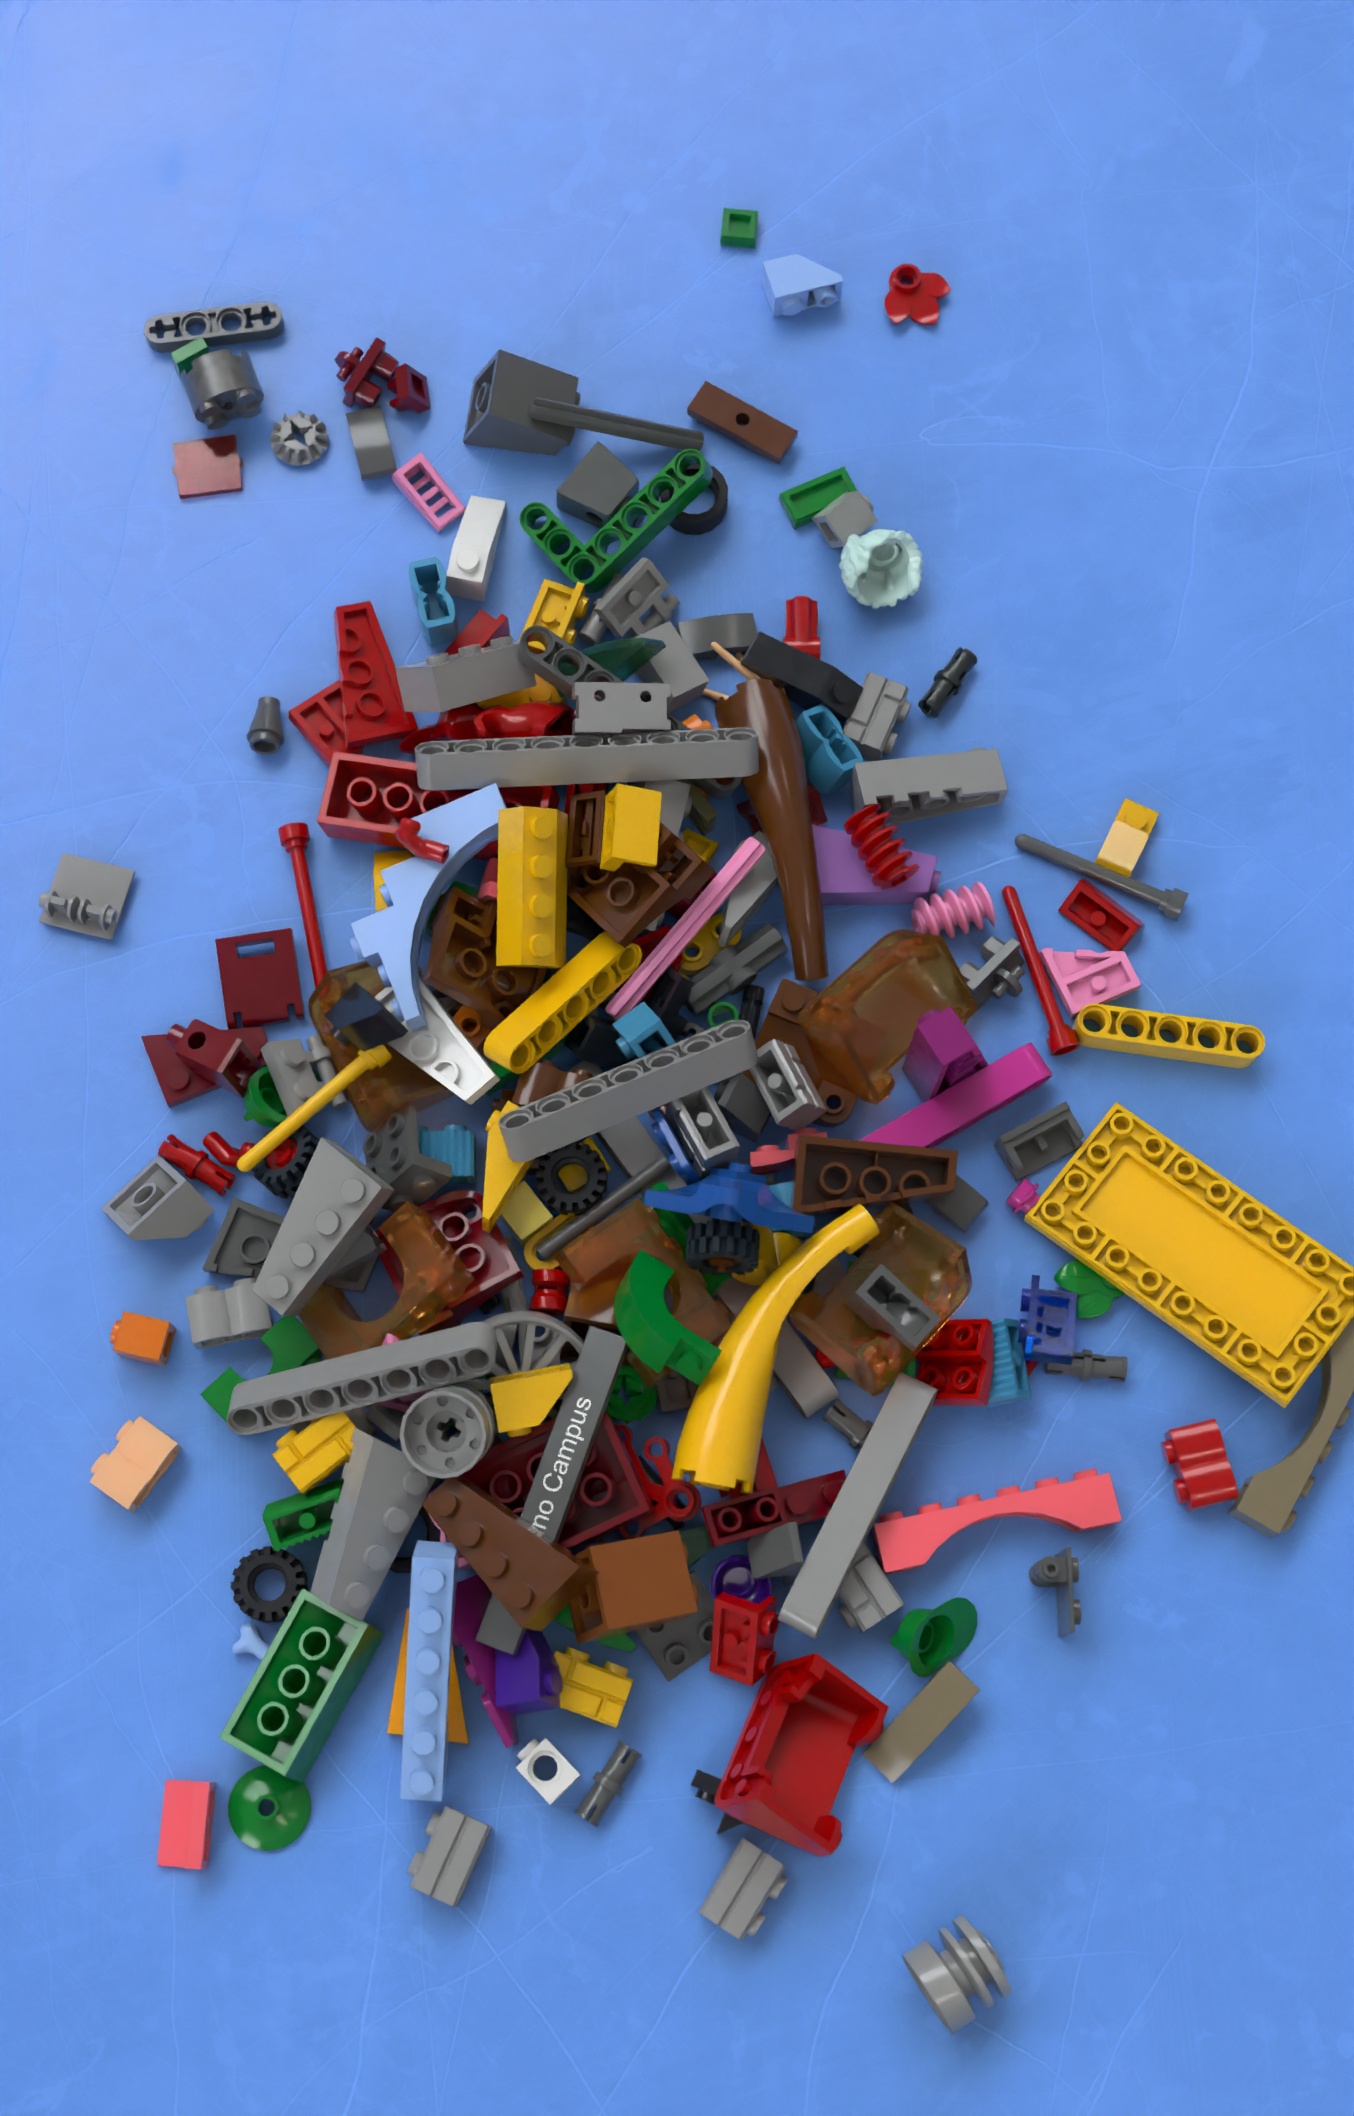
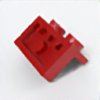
[709,1592,780,1686]

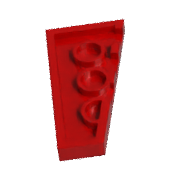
[333,601,418,749]

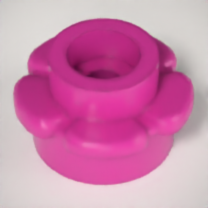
[1005,1178,1041,1214]

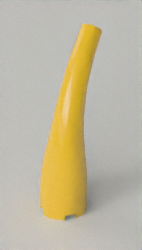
[671,1204,880,1494]

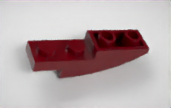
[701,1470,847,1547]

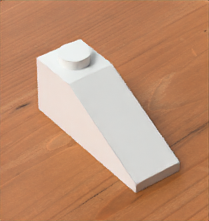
[446,495,506,602]

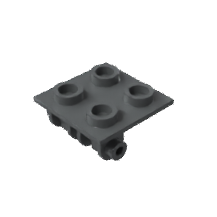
[1029,1547,1081,1637]
[635,1570,715,1682]

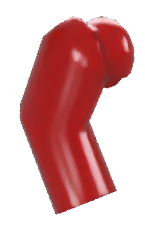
[396,818,449,864]
[202,1131,255,1168]

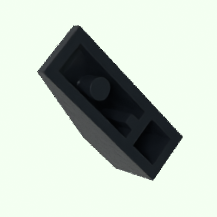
[741,632,863,721]

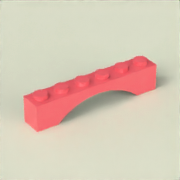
[871,1469,1122,1575]

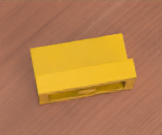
[600,784,662,872]

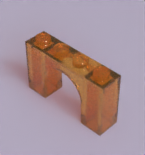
[556,1197,732,1389]
[298,1201,475,1360]

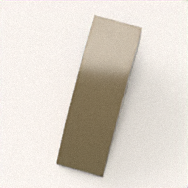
[862,1661,980,1783]

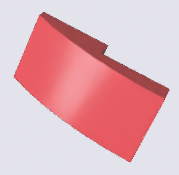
[748,1128,827,1174]

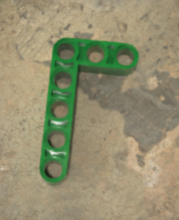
[519,448,713,594]

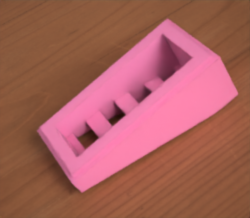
[392,452,466,532]

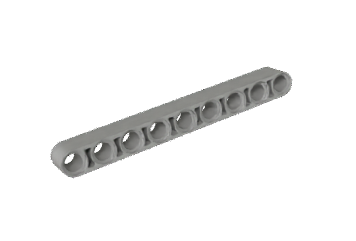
[415,728,759,791]

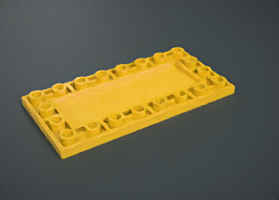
[1024,1102,1354,1408]

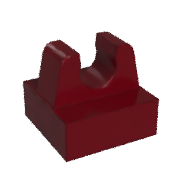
[387,363,431,414]

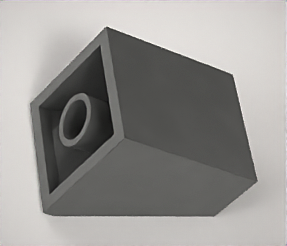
[463,349,580,456]

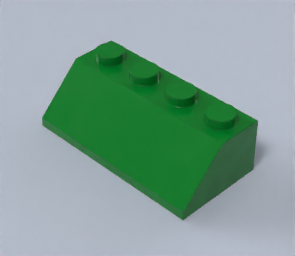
[219,1588,385,1783]

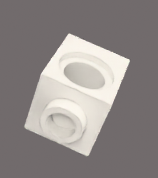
[516,1738,581,1805]

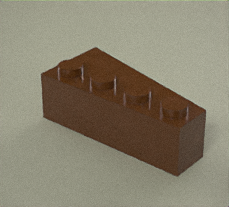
[790,1135,958,1216]

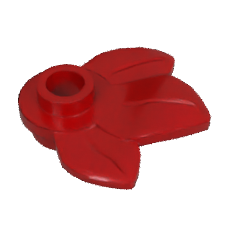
[884,263,951,326]

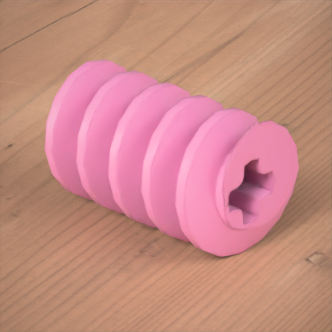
[911,882,995,946]

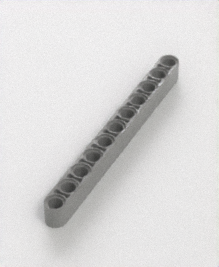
[566,1060,839,1419]

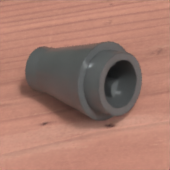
[247,696,284,755]

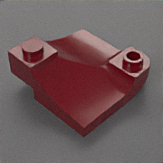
[374,1190,524,1336]

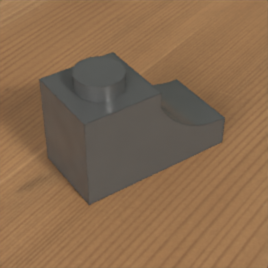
[845,1264,941,1350]

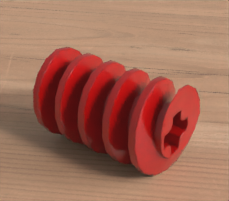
[844,803,920,890]

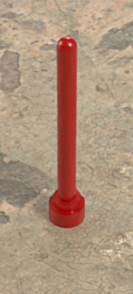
[278,822,331,999]
[1001,885,1080,1056]

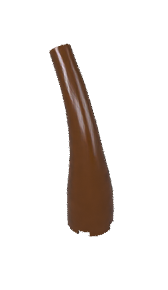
[715,679,829,981]

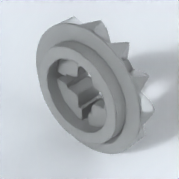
[270,410,328,466]

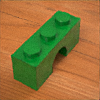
[200,1316,326,1423]

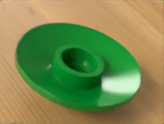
[228,1765,311,1851]

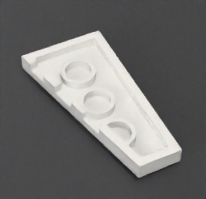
[375,977,500,1105]

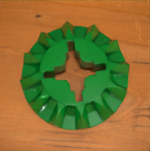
[606,1365,657,1426]

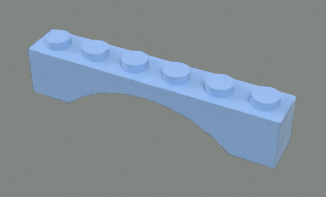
[400,1540,459,1802]

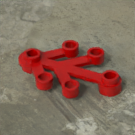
[615,1425,702,1539]

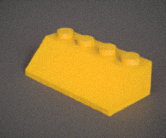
[496,806,568,969]

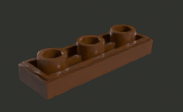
[687,381,798,464]

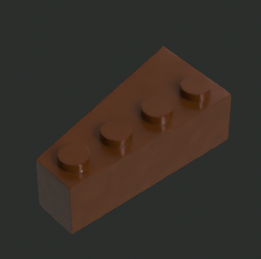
[422,1477,600,1631]

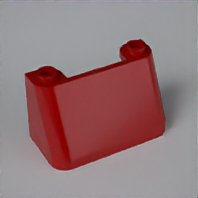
[714,1653,888,1857]

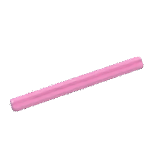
[605,837,766,1021]

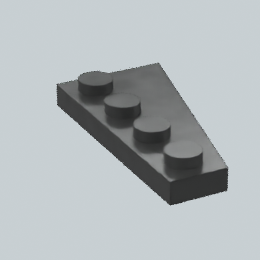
[202,1198,380,1293]

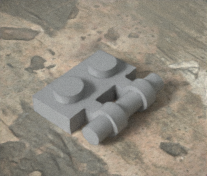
[594,558,680,652]
[260,1034,348,1117]

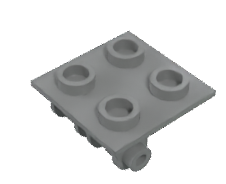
[39,853,135,941]

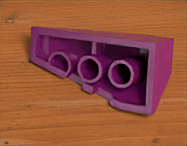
[452,1574,519,1748]

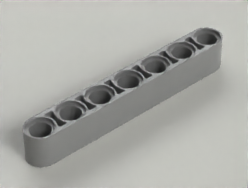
[498,1020,759,1162]
[226,1322,497,1435]
[778,1372,938,1639]

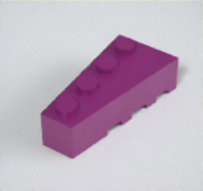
[902,1006,988,1102]

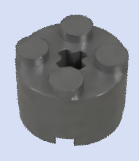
[181,349,264,430]

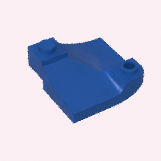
[643,1162,815,1233]

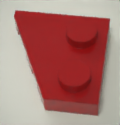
[288,679,364,767]

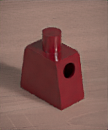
[166,1019,263,1099]

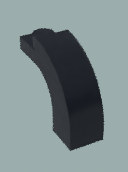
[564,966,695,1068]

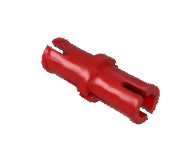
[158,1134,236,1196]

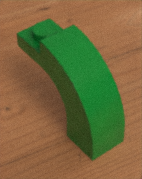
[613,1249,722,1386]

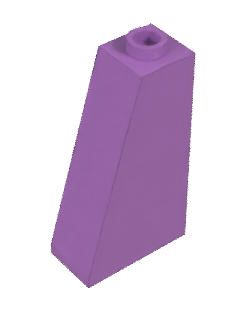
[812,824,941,905]

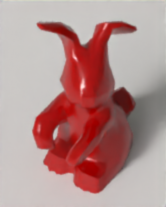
[399,700,576,754]

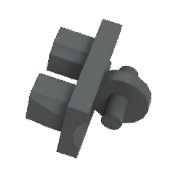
[956,936,1025,1009]

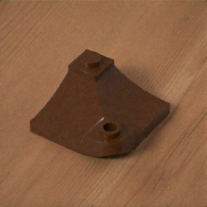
[567,822,715,948]
[422,886,547,1030]
[743,978,887,1127]

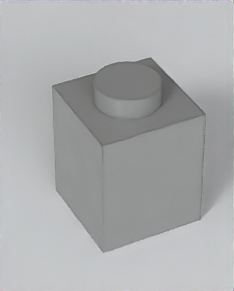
[812,491,877,548]

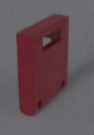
[215,928,305,1029]

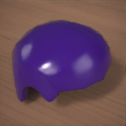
[711,1554,772,1604]

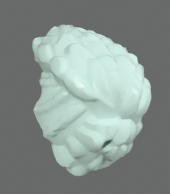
[839,529,923,609]

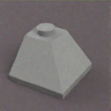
[101,1155,215,1240]

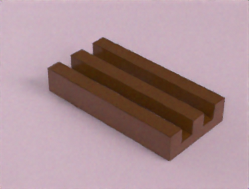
[565,790,608,871]

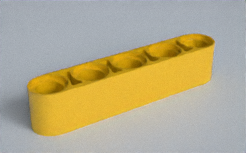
[483,932,642,1074]
[1072,1004,1265,1068]

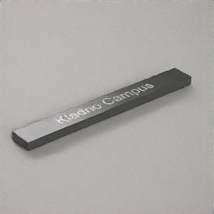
[476,1326,629,1655]

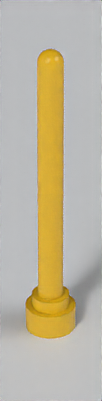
[237,1044,392,1172]

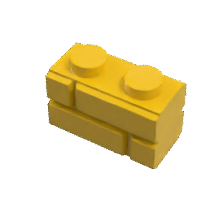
[272,1411,357,1495]
[554,1647,634,1729]

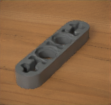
[144,302,284,353]

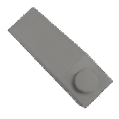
[718,831,779,948]

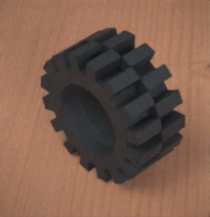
[535,1141,608,1216]
[231,1546,308,1623]

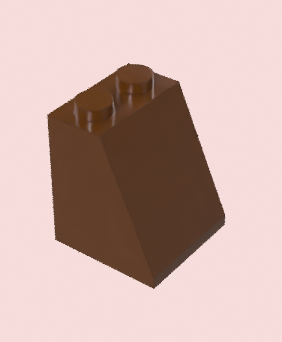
[560,1238,660,1369]

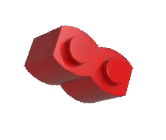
[1161,1419,1239,1512]

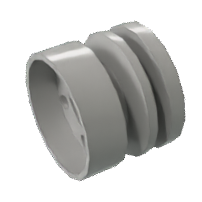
[399,1382,497,1479]
[902,1915,1012,2034]

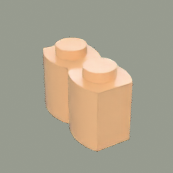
[90,1416,182,1513]

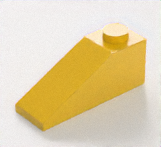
[482,1101,535,1233]

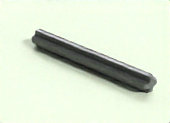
[529,397,704,452]

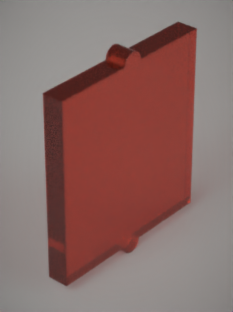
[172,435,243,499]

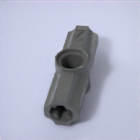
[685,923,788,1017]

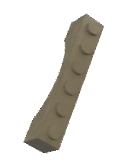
[1227,1316,1354,1538]

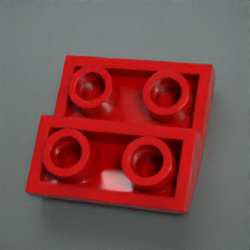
[913,1319,993,1406]

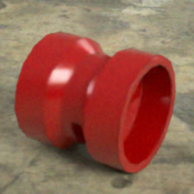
[529,1269,571,1315]

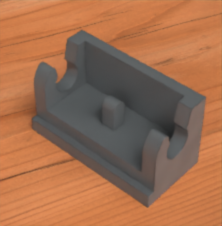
[994,1101,1084,1182]

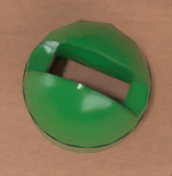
[707,1002,739,1028]

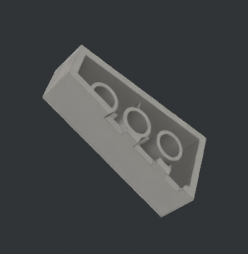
[849,748,1008,827]
[252,1137,395,1316]
[310,1428,436,1621]

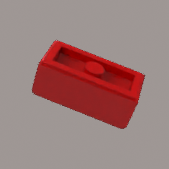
[1058,879,1144,951]

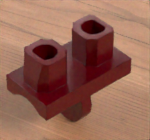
[335,337,399,408]

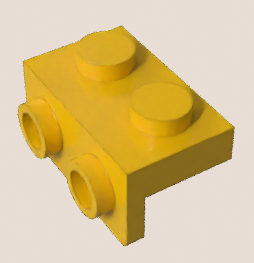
[518,579,590,654]

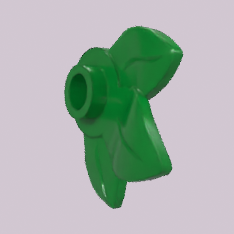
[1054,1259,1125,1319]

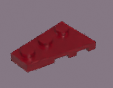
[141,1027,269,1108]

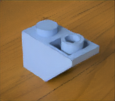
[761,254,843,317]

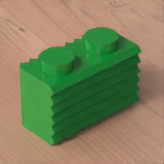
[262,1478,344,1552]

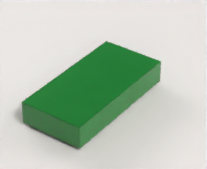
[779,467,857,529]

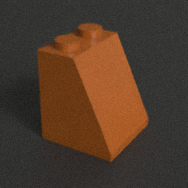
[569,1530,698,1644]

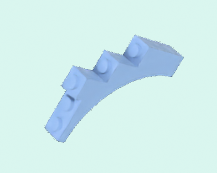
[350,783,507,1031]

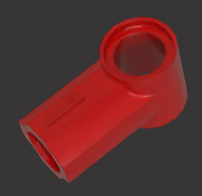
[782,596,820,660]

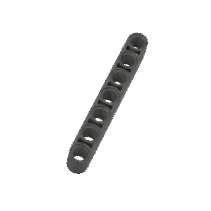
[518,625,742,799]

